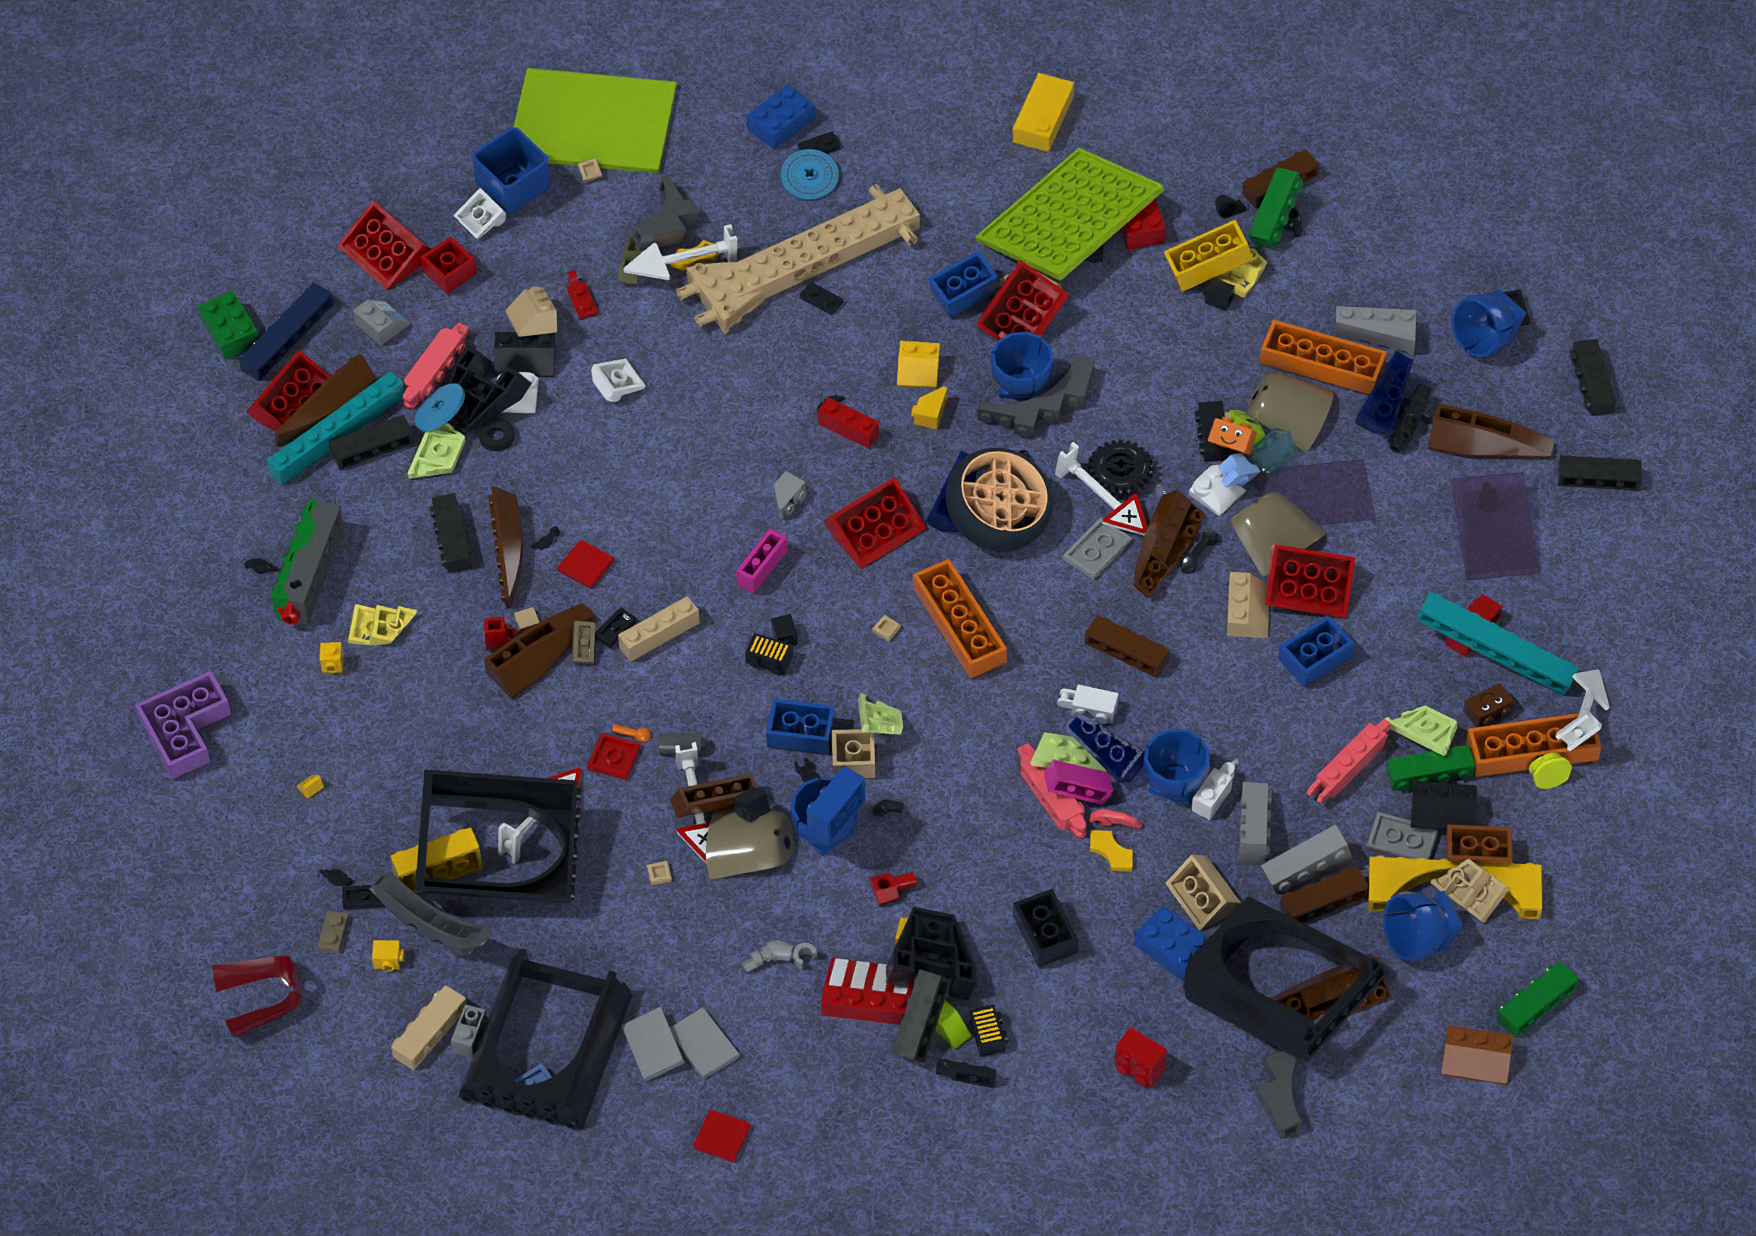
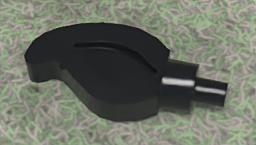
[244,558,277,574]
[319,869,352,886]

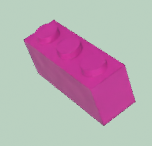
[736,529,788,594]
[1044,759,1113,805]

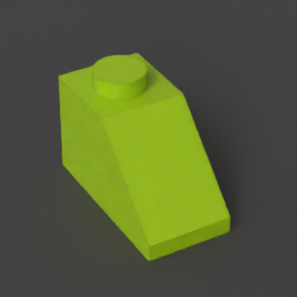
[935,1000,972,1050]

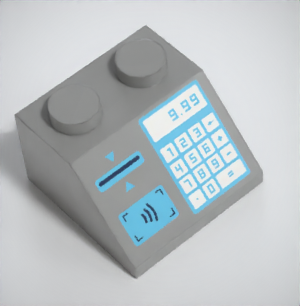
[353,299,411,346]

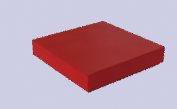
[557,539,614,589]
[587,733,641,781]
[693,1109,751,1163]

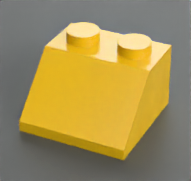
[897,341,940,389]

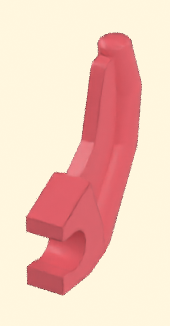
[1090,809,1142,829]

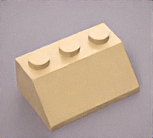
[506,286,557,337]
[1227,572,1269,638]
[1165,854,1241,931]

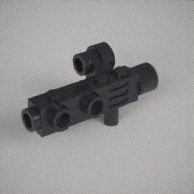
[1387,384,1432,452]

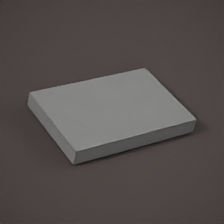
[1062,517,1133,580]
[1366,812,1439,859]
[621,1007,685,1082]
[670,1008,740,1080]

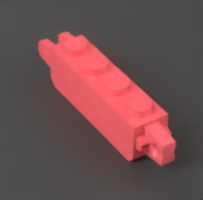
[403,323,469,410]
[1307,718,1391,804]
[1017,743,1086,839]

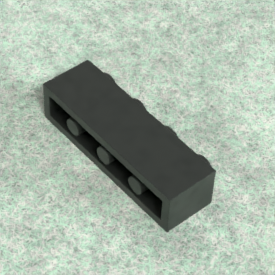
[1570,339,1616,416]
[329,415,414,470]
[1558,455,1642,491]
[429,493,472,573]
[892,969,951,1063]

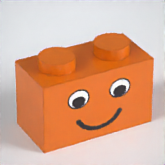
[1208,417,1257,455]

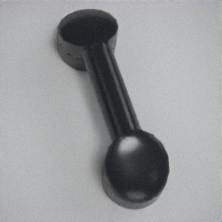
[1180,529,1218,574]

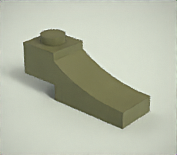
[618,233,645,284]

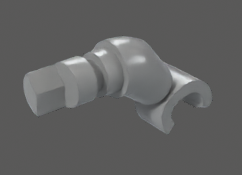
[742,939,817,972]

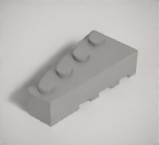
[1335,306,1416,355]
[1239,782,1272,866]
[1261,824,1354,893]

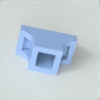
[1218,453,1260,487]

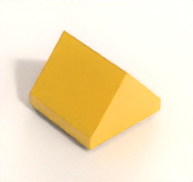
[296,775,324,799]

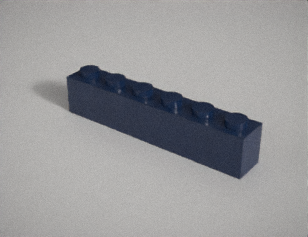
[239,283,334,382]

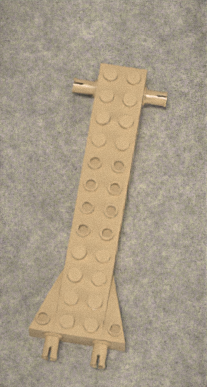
[676,184,920,334]

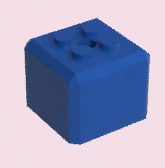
[472,127,551,213]

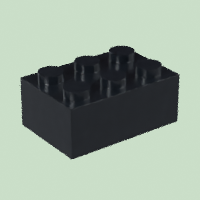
[1013,889,1078,967]

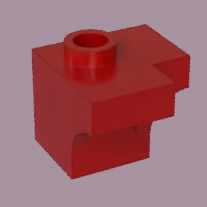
[484,617,517,650]

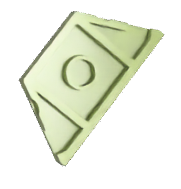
[408,423,466,479]
[858,693,903,734]
[1385,706,1457,756]
[1030,732,1108,773]

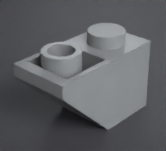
[774,471,807,520]
[451,1004,486,1058]

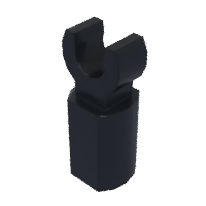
[794,758,821,791]

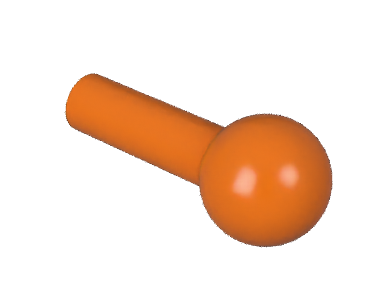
[612,724,651,743]

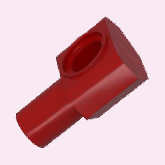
[869,872,917,906]

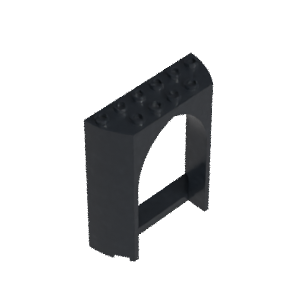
[415,769,581,903]
[1183,897,1387,1063]
[459,949,632,1129]

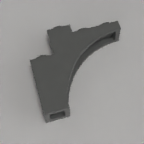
[632,175,699,251]

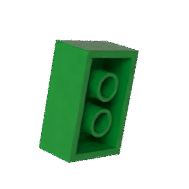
[197,290,259,360]

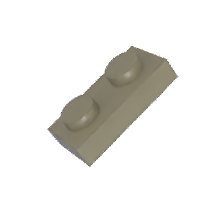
[572,621,595,664]
[317,910,349,954]

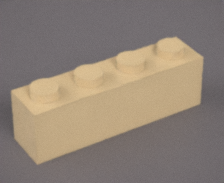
[618,596,700,662]
[391,985,467,1070]

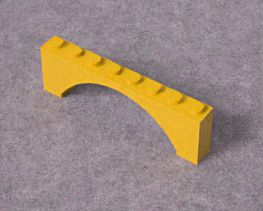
[1368,856,1542,919]

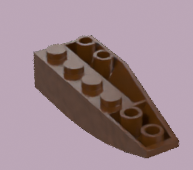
[275,353,377,447]
[1428,403,1555,458]
[488,487,523,609]
[1133,490,1205,598]
[484,603,595,699]
[1271,953,1391,1019]

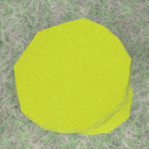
[1529,753,1572,789]

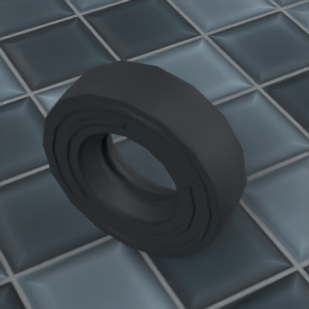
[478,418,514,451]

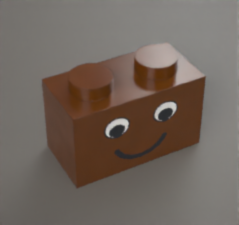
[1464,683,1514,728]

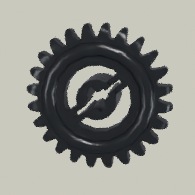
[1087,439,1154,497]

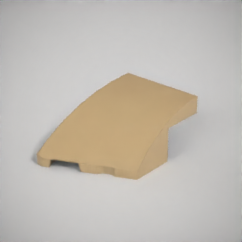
[1430,859,1510,923]

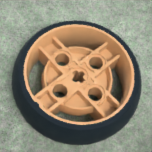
[946,447,1053,552]

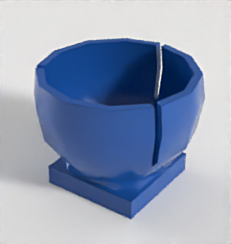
[1451,289,1526,357]
[990,332,1054,401]
[1143,728,1211,805]
[790,777,858,856]
[1383,891,1463,961]

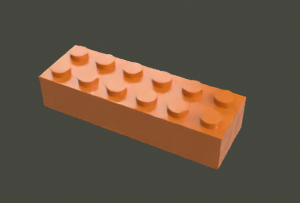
[1260,320,1387,396]
[913,559,1007,679]
[1466,712,1602,777]

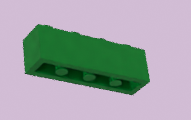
[1248,168,1303,249]
[1386,745,1475,791]
[1497,961,1579,1038]

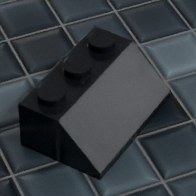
[494,332,556,377]
[1410,781,1477,831]

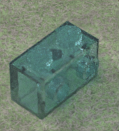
[1251,428,1296,473]

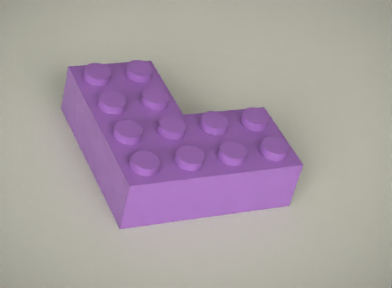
[135,671,231,780]

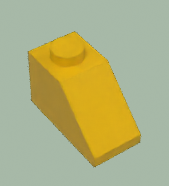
[911,386,948,429]

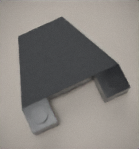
[446,345,532,434]
[886,907,977,1000]

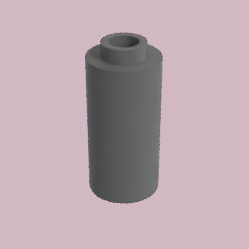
[659,733,706,755]

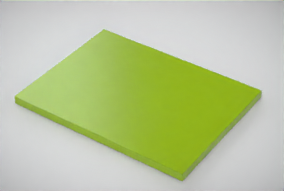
[514,68,677,174]
[975,148,1164,281]

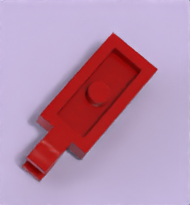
[566,270,598,320]

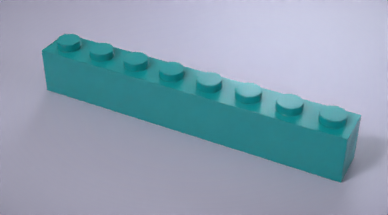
[267,371,405,485]
[1415,591,1579,696]

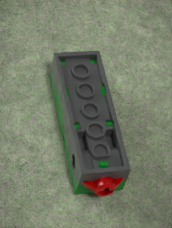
[270,499,345,626]

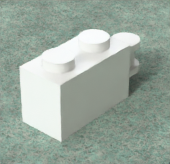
[1057,685,1118,724]
[1192,762,1235,820]

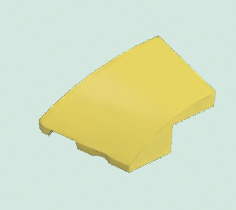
[1210,248,1267,298]
[347,604,417,646]

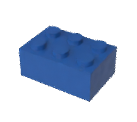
[747,84,815,150]
[928,250,1000,318]
[1278,615,1354,687]
[766,699,835,754]
[806,766,866,845]
[1135,905,1208,982]

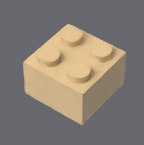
[832,729,875,778]

